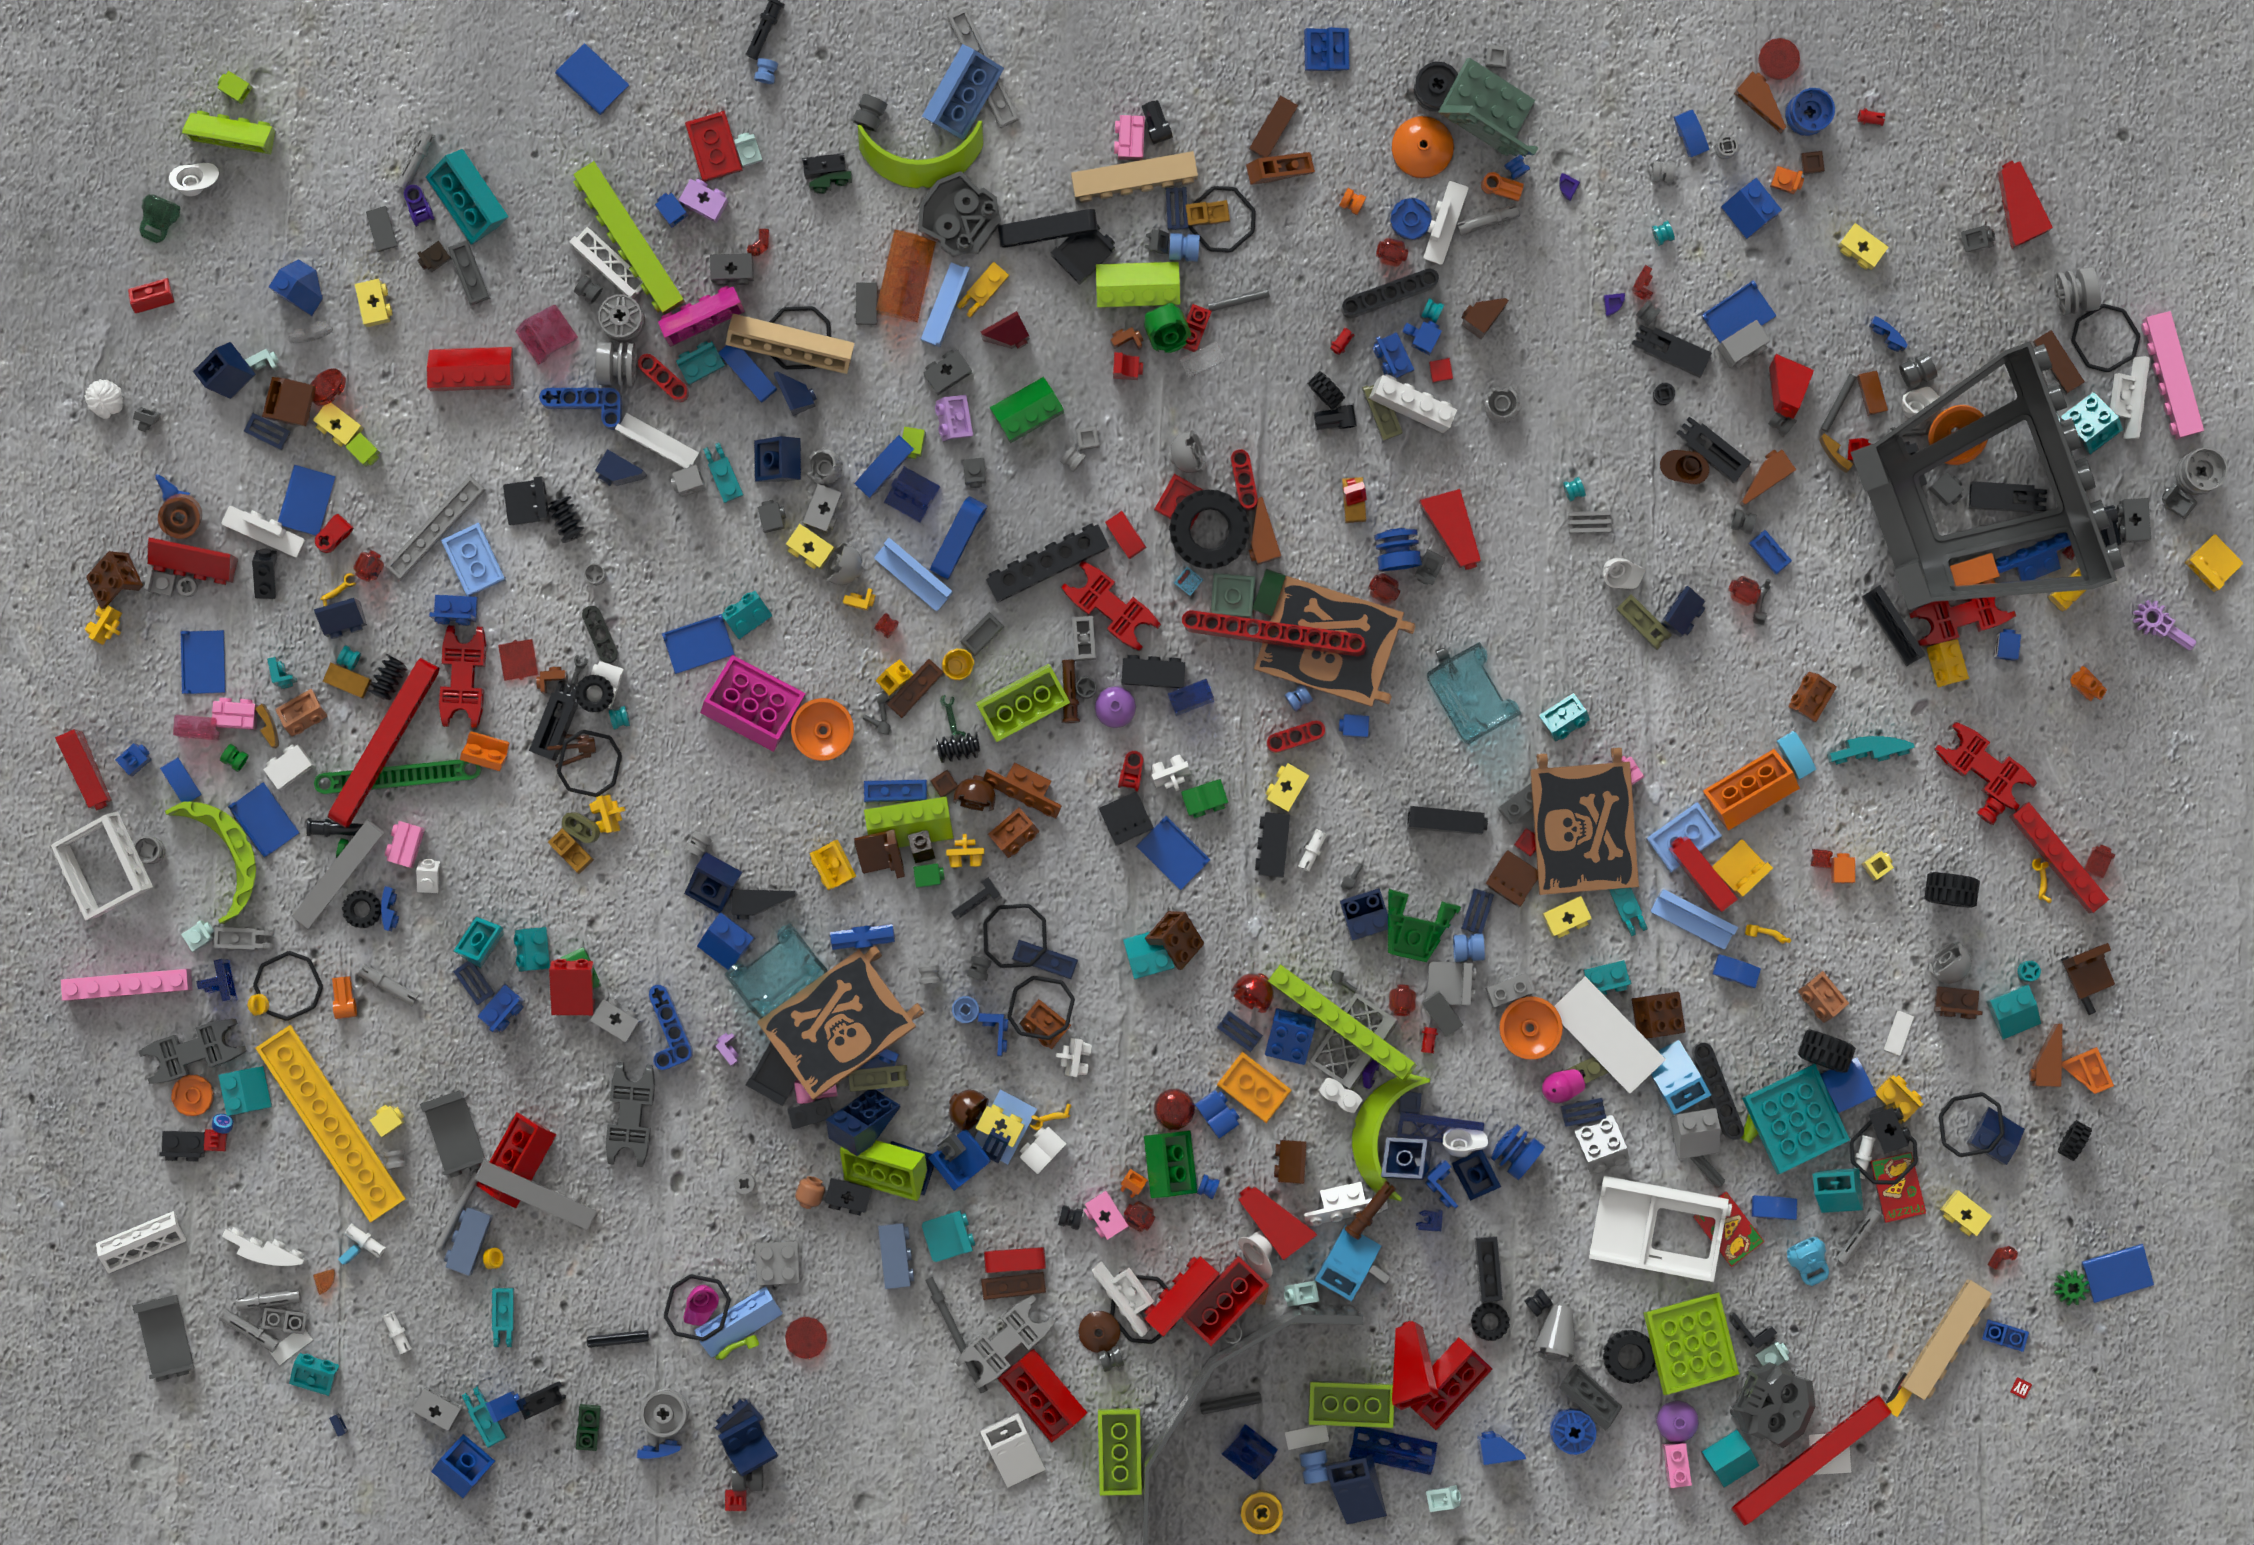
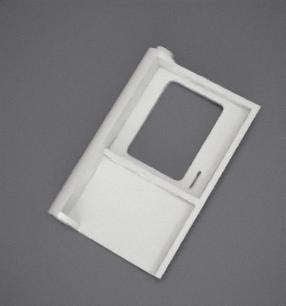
[1589,1176,1732,1282]

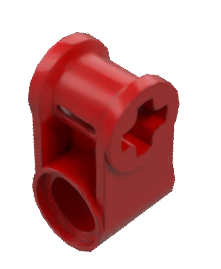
[315,514,354,553]
[1118,751,1143,792]

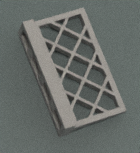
[1309,993,1398,1090]

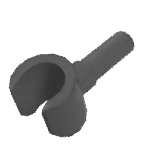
[1435,648,1458,674]
[571,655,587,685]
[876,690,889,721]
[863,715,891,735]
[1341,863,1363,890]
[1331,970,1357,993]

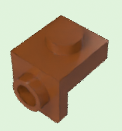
[1110,327,1144,350]
[536,667,567,694]

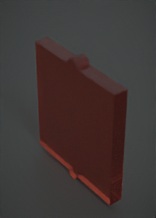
[498,639,539,681]

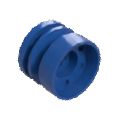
[1785,88,1835,136]
[1374,528,1422,571]
[1490,1124,1545,1180]
[1549,1408,1597,1455]

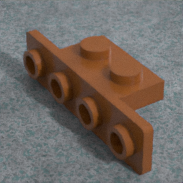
[984,762,1062,819]

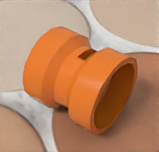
[1339,188,1367,215]

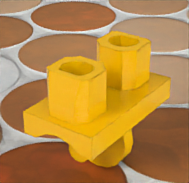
[85,605,122,645]
[589,795,626,833]
[946,834,985,868]

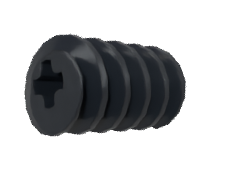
[548,496,584,543]
[366,654,408,700]
[936,732,980,763]

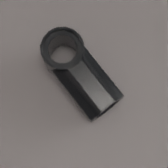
[1141,100,1173,145]
[1314,405,1357,430]
[2101,505,2122,546]

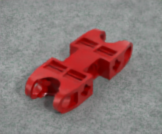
[1061,561,1161,651]
[1909,597,2016,646]
[439,625,487,728]
[1934,722,2037,811]

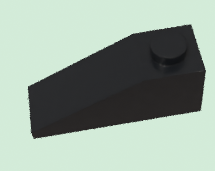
[732,889,797,920]

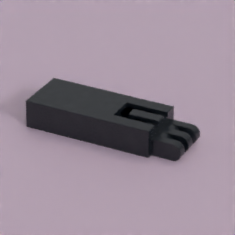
[1631,325,1712,378]
[1676,417,1751,483]
[1969,481,2047,513]
[529,681,578,761]

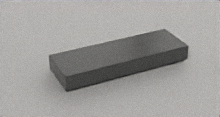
[448,240,490,306]

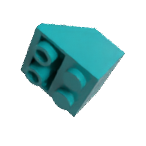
[1812,1168,1864,1213]

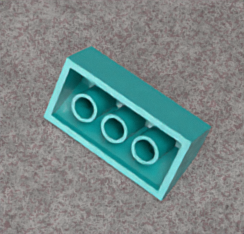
[426,149,509,245]

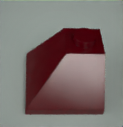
[980,311,1030,349]

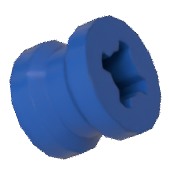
[1504,155,1530,180]
[1197,1174,1220,1200]

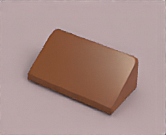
[1857,371,1888,416]

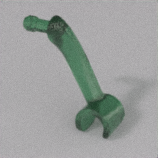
[940,695,966,737]

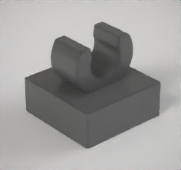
[1145,229,1169,254]
[133,407,161,432]
[937,1132,966,1162]

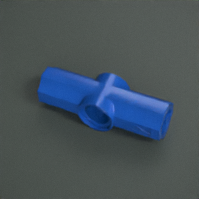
[830,924,895,950]

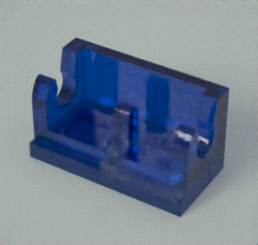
[1168,679,1214,716]
[1416,1209,1443,1232]

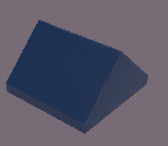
[1451,1149,1501,1201]

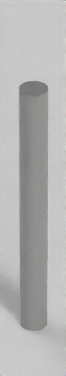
[435,1171,478,1249]

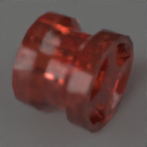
[874,613,900,639]
[1810,849,1833,868]

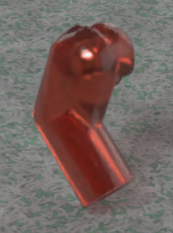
[747,229,769,256]
[1987,1246,2018,1270]

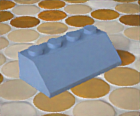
[922,44,1004,141]

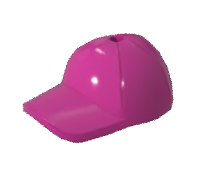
[1542,1069,1585,1104]
[683,1285,719,1326]

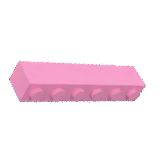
[2141,311,2204,440]
[61,969,192,1001]

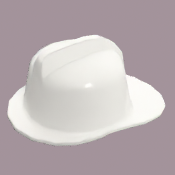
[169,163,219,197]
[1238,1231,1273,1279]

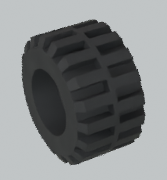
[1924,872,1980,908]
[1798,1030,1856,1073]
[1603,1330,1656,1384]

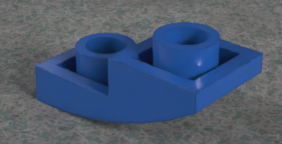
[1673,109,1710,157]
[1869,316,1908,352]
[160,757,202,802]
[381,886,399,932]
[1713,954,1761,988]
[1752,1195,1797,1220]
[1982,1319,2030,1352]
[637,1439,682,1459]

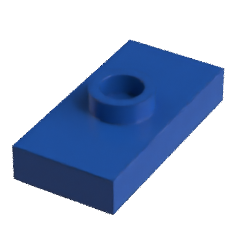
[1749,530,1792,575]

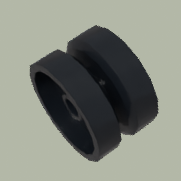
[1414,61,1458,112]

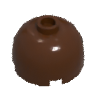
[953,775,996,811]
[949,1089,989,1131]

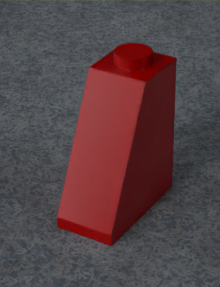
[1769,354,1814,419]

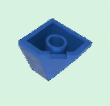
[269,259,323,316]

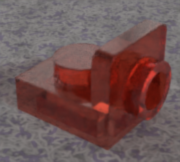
[1631,265,1653,300]
[2084,845,2115,878]

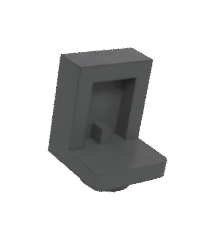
[2162,483,2198,519]
[1414,549,1446,585]

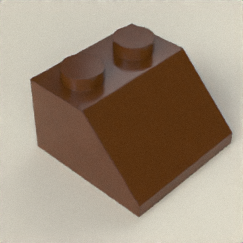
[1461,298,1509,339]
[1274,1140,1306,1184]

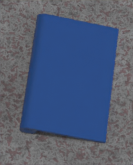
[555,43,629,115]
[1702,281,1776,343]
[278,465,336,535]
[662,614,735,674]
[181,630,225,694]
[228,782,299,858]
[1136,816,1210,890]
[2082,1244,2154,1303]

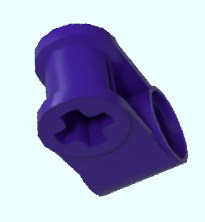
[404,185,435,227]

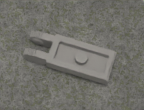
[213,927,274,950]

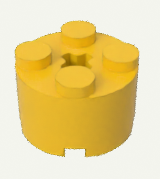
[1240,1490,1283,1535]

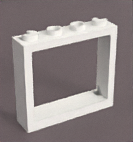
[51,811,153,921]

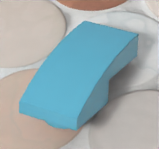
[1776,731,1816,780]

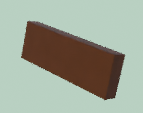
[1249,95,1298,158]
[2033,330,2085,394]
[887,659,944,718]
[981,1272,1046,1300]

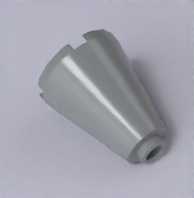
[1533,1302,1575,1362]

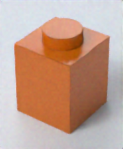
[1831,853,1855,883]

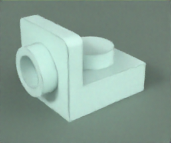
[734,133,763,167]
[245,349,279,371]
[181,920,214,952]
[1284,1281,1319,1307]
[1755,1341,1790,1366]
[1426,1485,1461,1512]

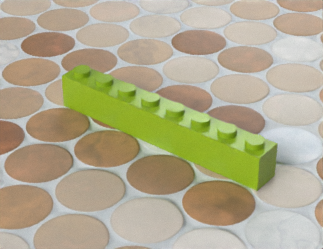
[573,161,685,315]
[1268,964,1417,1082]

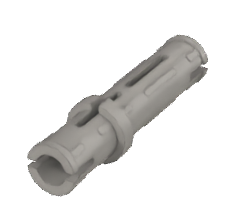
[395,130,435,190]
[1457,204,1520,236]
[358,964,419,1007]
[1835,1207,1883,1266]
[236,1289,301,1311]
[219,1309,280,1353]

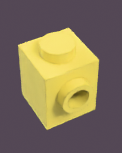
[1861,851,1894,881]
[370,1105,405,1137]

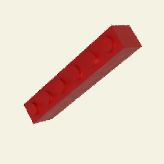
[2009,802,2110,914]

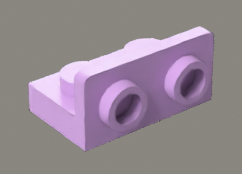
[935,395,973,441]
[716,1033,739,1067]

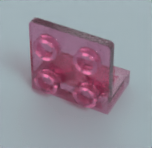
[515,305,578,365]

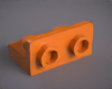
[460,731,510,771]

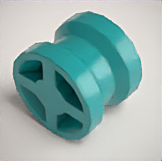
[1652,221,1675,246]
[1421,298,1444,323]
[1563,477,1586,502]
[336,645,361,671]
[609,706,630,730]
[2017,961,2041,982]

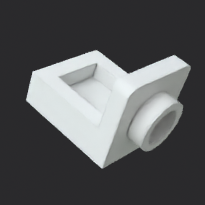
[416,859,440,893]

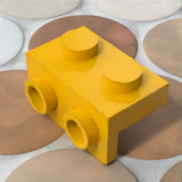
[1927,639,1969,687]
[809,839,856,890]

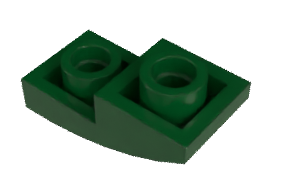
[809,171,852,194]
[1252,569,1286,616]
[576,1404,601,1451]

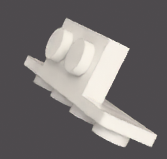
[1423,181,1468,265]
[2110,356,2150,440]
[221,506,305,558]
[1304,1182,1388,1227]
[1092,1261,1154,1337]

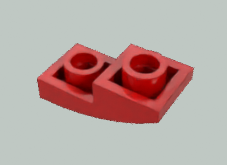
[1183,304,1212,353]
[1105,511,1147,559]

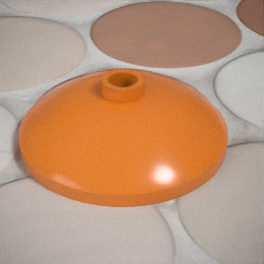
[1392,116,1454,178]
[1928,405,1988,465]
[791,698,854,761]
[1499,996,1563,1059]

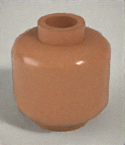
[795,1176,825,1209]

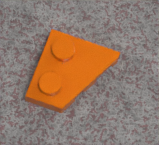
[2062,1047,2114,1094]

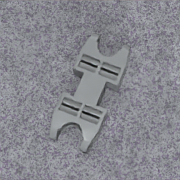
[955,1295,1055,1389]

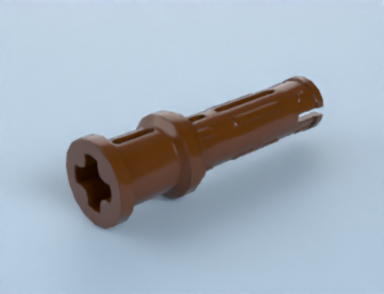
[1061,659,1080,724]
[1345,1181,1396,1240]

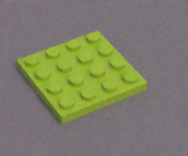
[1643,1292,1739,1395]

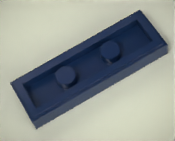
[1012,940,1078,979]

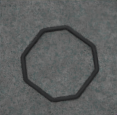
[1188,186,1256,253]
[2071,304,2140,372]
[769,306,831,370]
[557,730,622,797]
[983,904,1047,968]
[253,951,323,1021]
[1007,976,1075,1040]
[1939,1092,2005,1157]
[1850,1120,1918,1185]
[664,1274,731,1341]
[1110,1275,1177,1344]

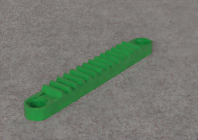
[314,759,482,794]

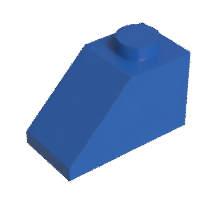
[486,1390,521,1423]

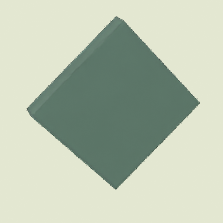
[1211,573,1255,618]

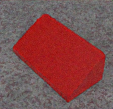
[128,278,174,313]

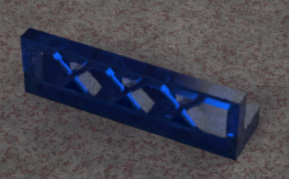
[1397,1112,1484,1143]
[1349,1426,1438,1475]

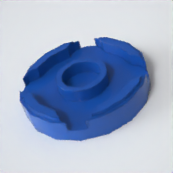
[1390,198,1432,240]

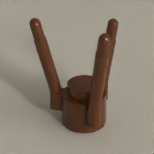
[547,734,596,768]

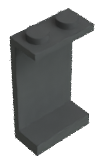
[420,1090,486,1178]
[132,1295,194,1382]

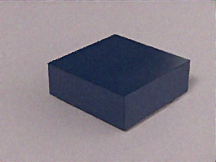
[1399,1092,1422,1114]
[329,1413,348,1437]

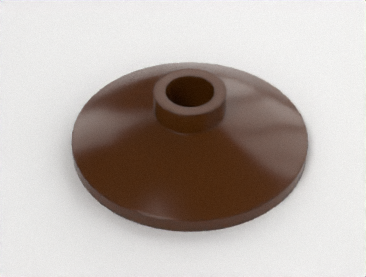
[1078,1311,1120,1353]

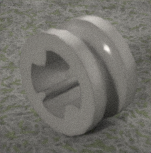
[177,577,198,597]

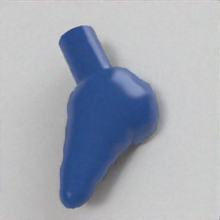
[155,474,190,502]

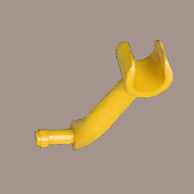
[320,573,356,607]
[2032,858,2052,903]
[1745,924,1791,944]
[1029,1103,1071,1130]

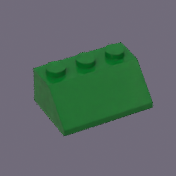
[990,376,1064,444]
[1144,1130,1197,1198]

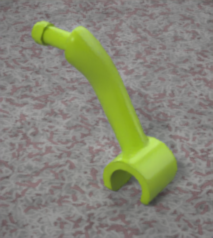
[715,1335,759,1360]

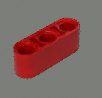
[638,354,689,403]
[1231,449,1258,511]
[1266,720,1325,753]
[984,1247,1046,1273]

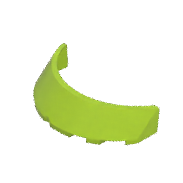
[858,121,983,189]
[165,802,256,924]
[1352,1074,1431,1202]

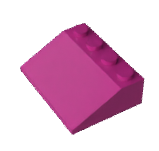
[658,286,745,347]
[700,655,806,752]

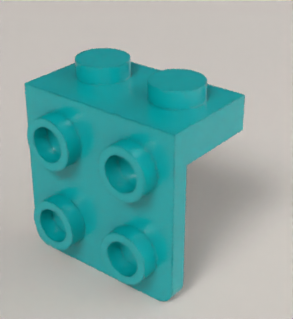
[922,1210,976,1262]

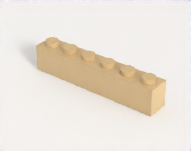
[1071,151,1198,203]
[725,314,855,374]
[1900,1279,1992,1400]

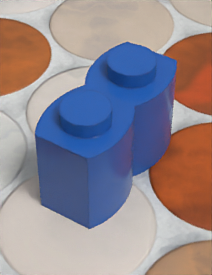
[1194,1090,1240,1139]

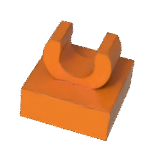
[1121,1169,1148,1198]

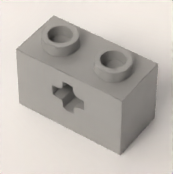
[671,465,706,497]
[803,484,844,534]
[1072,616,1096,661]
[1485,973,1533,1008]
[590,998,641,1043]
[411,1387,463,1432]

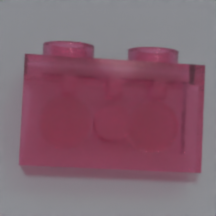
[173,715,220,740]

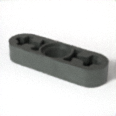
[582,606,618,663]

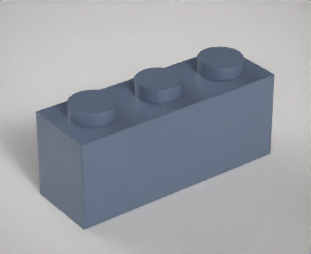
[444,1207,493,1276]
[878,1223,914,1289]

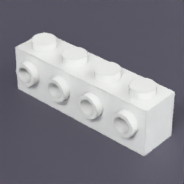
[1369,375,1457,433]

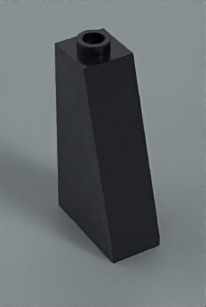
[1407,806,1488,835]

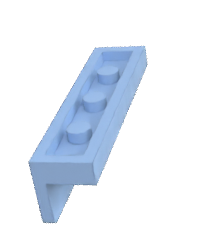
[921,262,970,347]
[874,538,953,611]
[1651,889,1738,949]
[694,1286,783,1357]

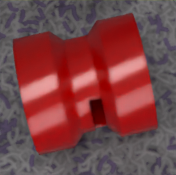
[1976,796,2006,825]

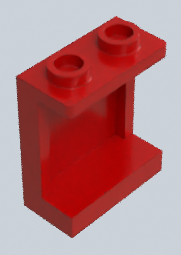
[549,959,595,1016]

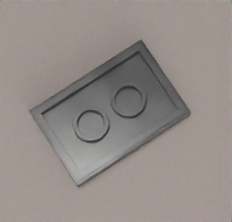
[1559,1364,1622,1431]

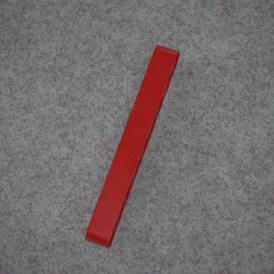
[1182,610,1367,656]
[328,658,440,828]
[1731,1395,1892,1526]

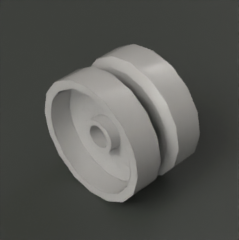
[640,1389,689,1437]

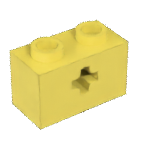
[1838,223,1889,270]
[355,279,393,327]
[313,401,364,447]
[786,524,835,570]
[1265,763,1309,813]
[1542,896,1592,938]
[976,1104,1024,1147]
[1940,1190,1992,1236]

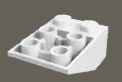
[980,1412,1046,1488]

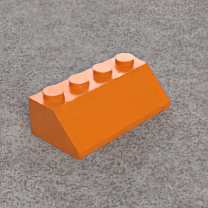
[1703,749,1800,831]

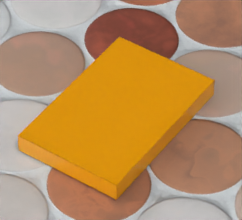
[1217,1052,1292,1123]

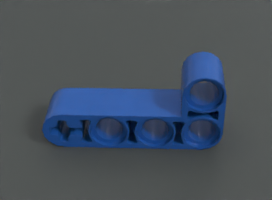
[539,388,622,430]
[930,496,988,580]
[649,985,693,1070]

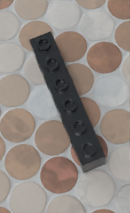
[986,523,1109,603]

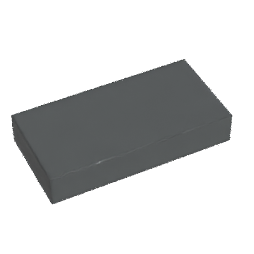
[366,206,398,252]
[856,282,877,325]
[960,612,1004,656]
[1422,991,1463,1037]

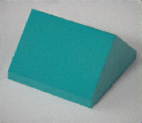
[453,917,504,969]
[1701,1430,1760,1488]

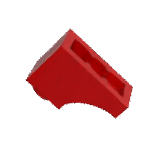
[1113,352,1143,380]

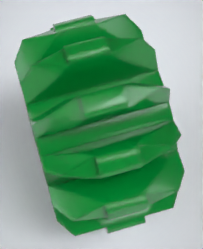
[2053,1270,2090,1306]

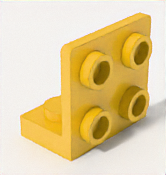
[2184,534,2243,592]
[1712,839,1773,897]

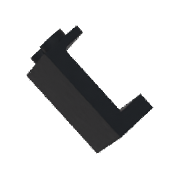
[1050,224,1115,285]
[746,1041,798,1106]

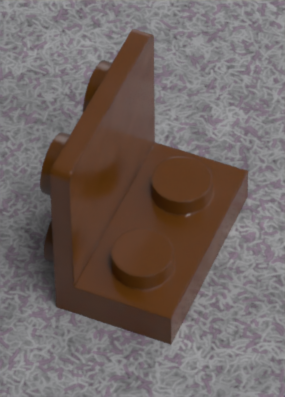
[86,551,143,609]
[854,829,905,879]
[1484,850,1538,908]
[1145,911,1204,970]
[2062,943,2115,999]
[1934,986,1983,1019]
[1631,992,1686,1039]

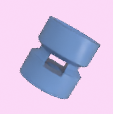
[1169,233,1200,262]
[1453,934,1485,962]
[952,996,980,1023]
[1299,1449,1329,1484]

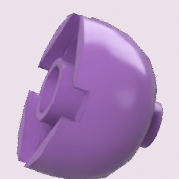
[1095,686,1136,728]
[1656,1400,1699,1443]

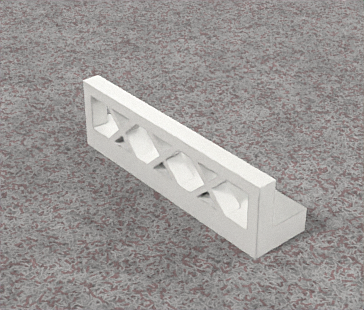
[569,227,643,299]
[615,413,700,469]
[96,1211,186,1274]

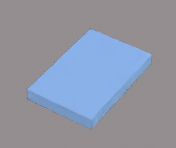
[441,523,506,596]
[1646,802,1722,872]
[974,1089,1037,1164]

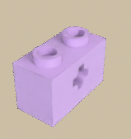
[678,179,728,223]

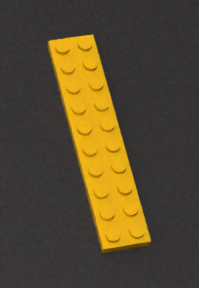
[255,1025,406,1223]

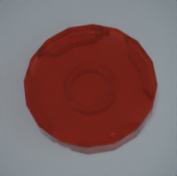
[1758,38,1800,80]
[311,368,346,406]
[785,1316,827,1359]

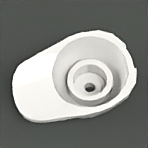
[1902,387,1939,418]
[1603,558,1645,589]
[1443,1128,1488,1157]

